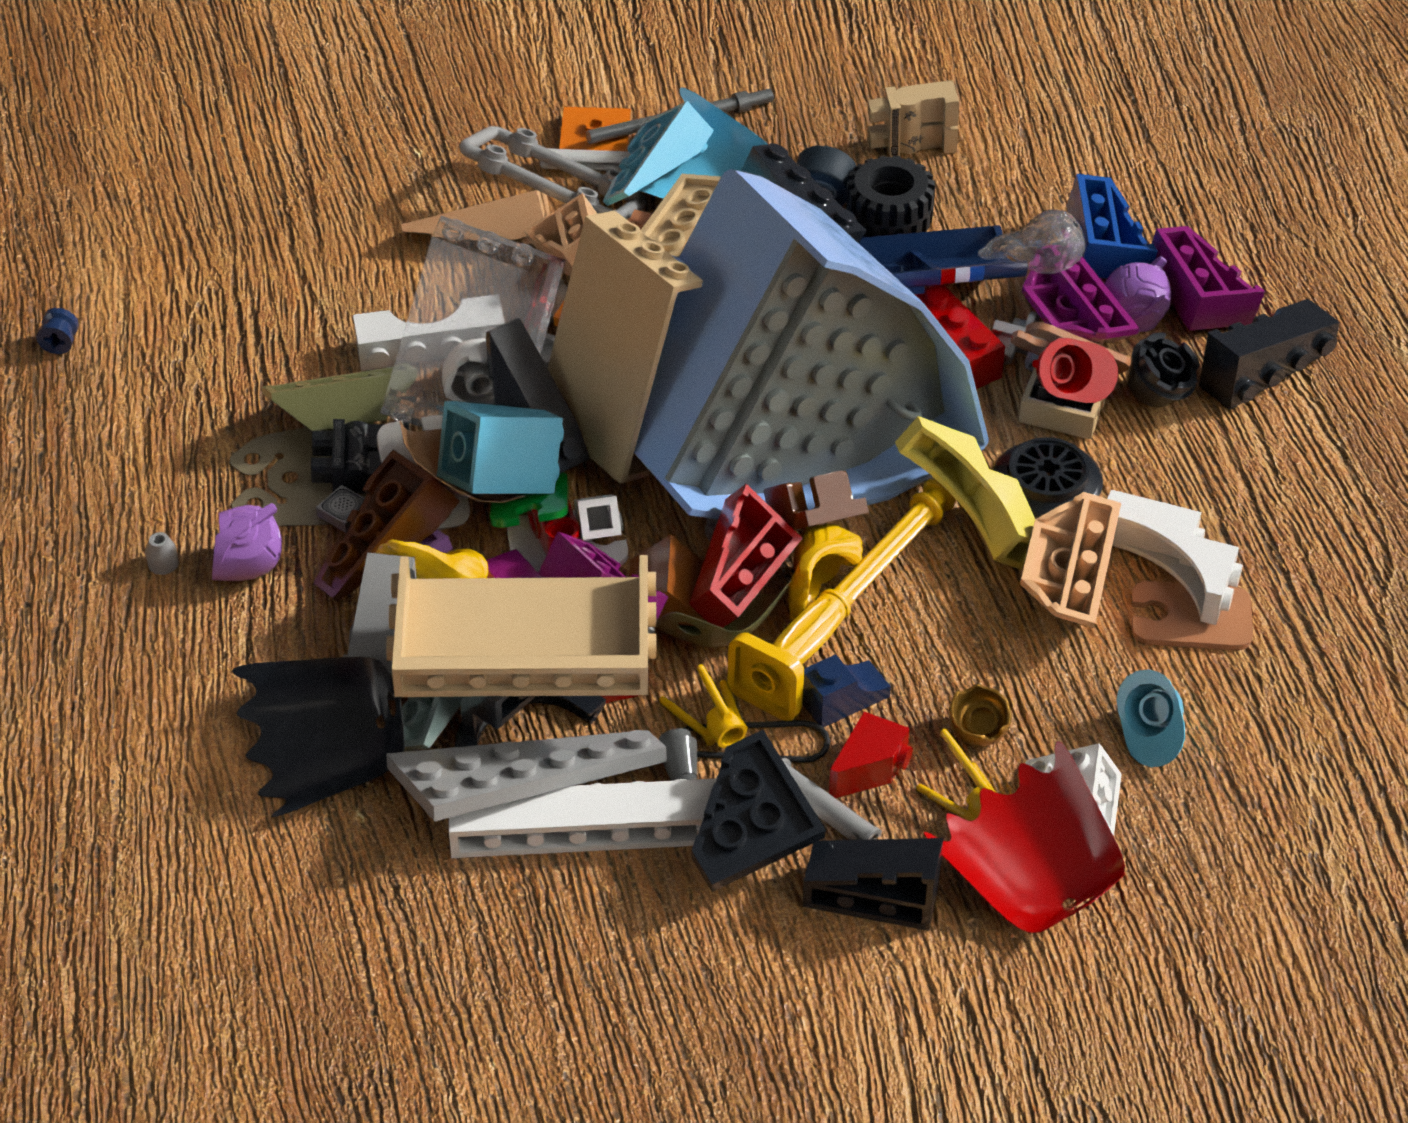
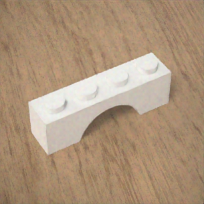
[353,296,504,371]

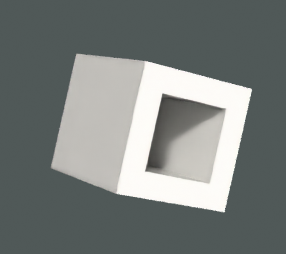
[574,494,622,540]

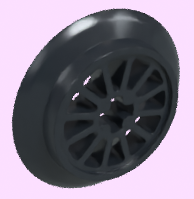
[993,437,1103,517]

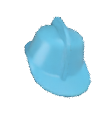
[1116,669,1185,768]

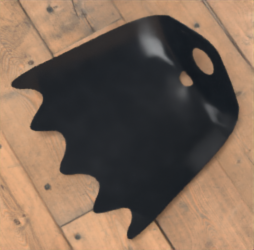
[232,657,405,817]

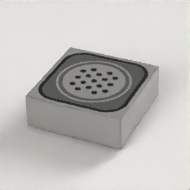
[316,485,365,533]

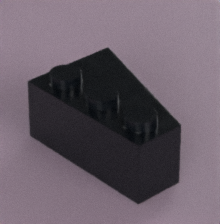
[802,838,944,931]

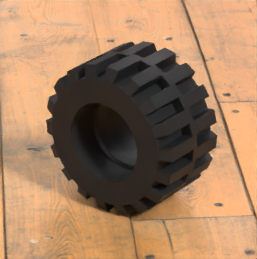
[846,156,935,238]

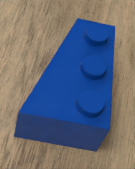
[1066,174,1158,279]

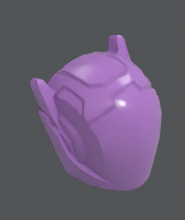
[1104,256,1172,332]
[212,503,282,581]

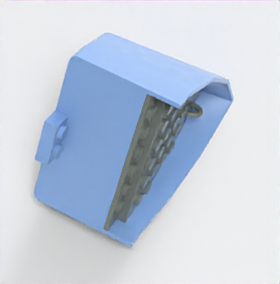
[634,169,989,520]

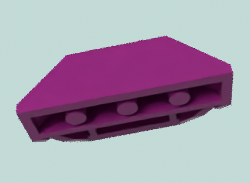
[1021,245,1139,344]

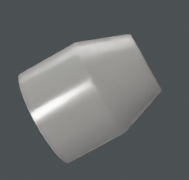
[145,532,179,575]

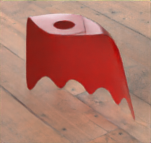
[924,741,1125,933]

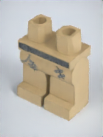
[867,80,959,157]

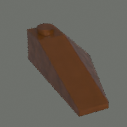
[314,449,460,602]

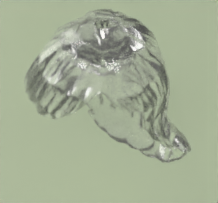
[978,209,1085,274]

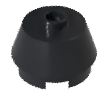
[1126,333,1200,408]

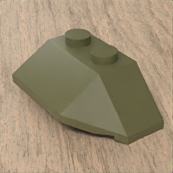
[262,365,417,431]

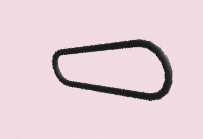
[683,720,831,763]

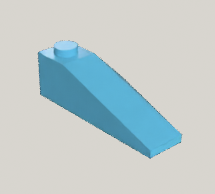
[603,101,714,206]

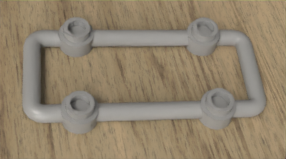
[459,126,647,220]

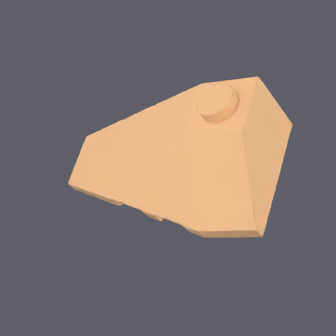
[401,190,549,246]

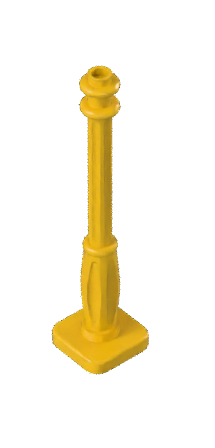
[727,479,956,721]

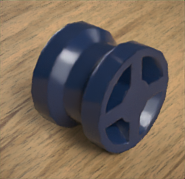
[36,308,79,354]

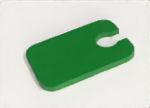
[490,472,569,528]

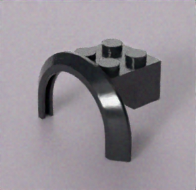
[455,696,606,747]

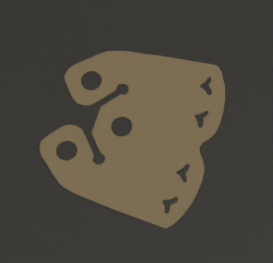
[229,427,367,526]

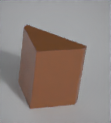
[629,535,705,626]

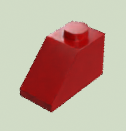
[829,711,913,798]

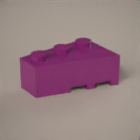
[1151,226,1265,331]
[538,532,668,622]

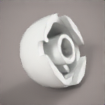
[442,338,494,405]

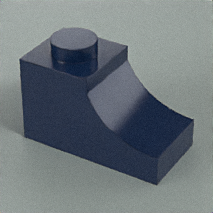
[802,654,891,728]

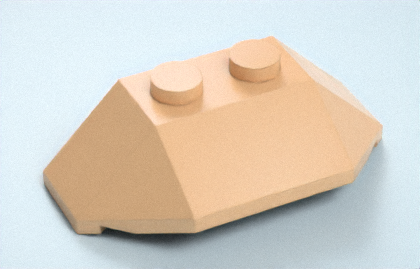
[1019,492,1121,628]

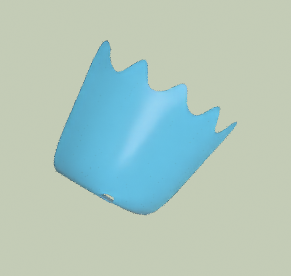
[608,87,768,199]

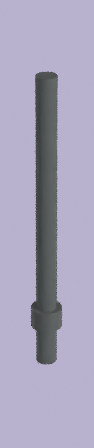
[586,89,774,144]

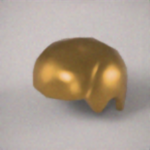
[948,684,1012,747]

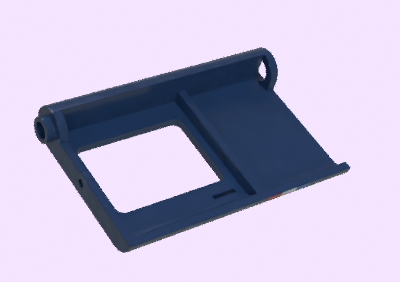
[859,225,1028,294]

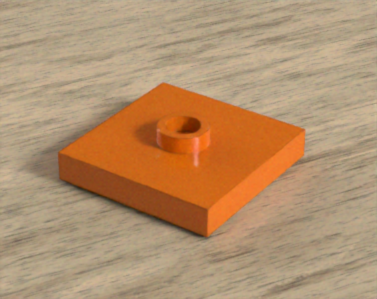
[559,107,631,151]

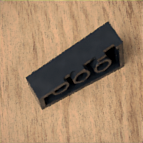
[741,143,866,244]
[1199,299,1340,410]

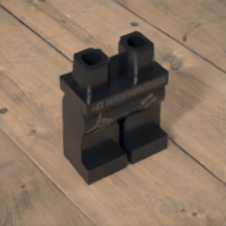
[311,416,410,493]

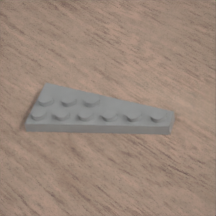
[386,730,667,822]

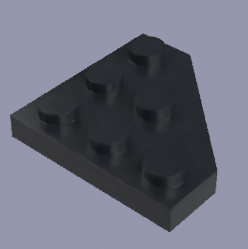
[691,730,826,892]

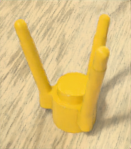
[659,664,748,748]
[916,729,996,821]

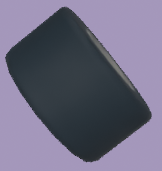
[797,145,856,206]

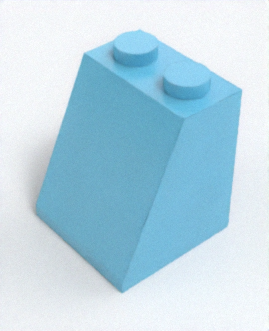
[437,401,564,494]

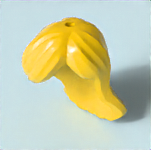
[787,524,863,621]
[375,539,489,579]

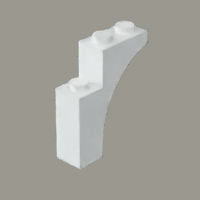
[1107,490,1243,625]

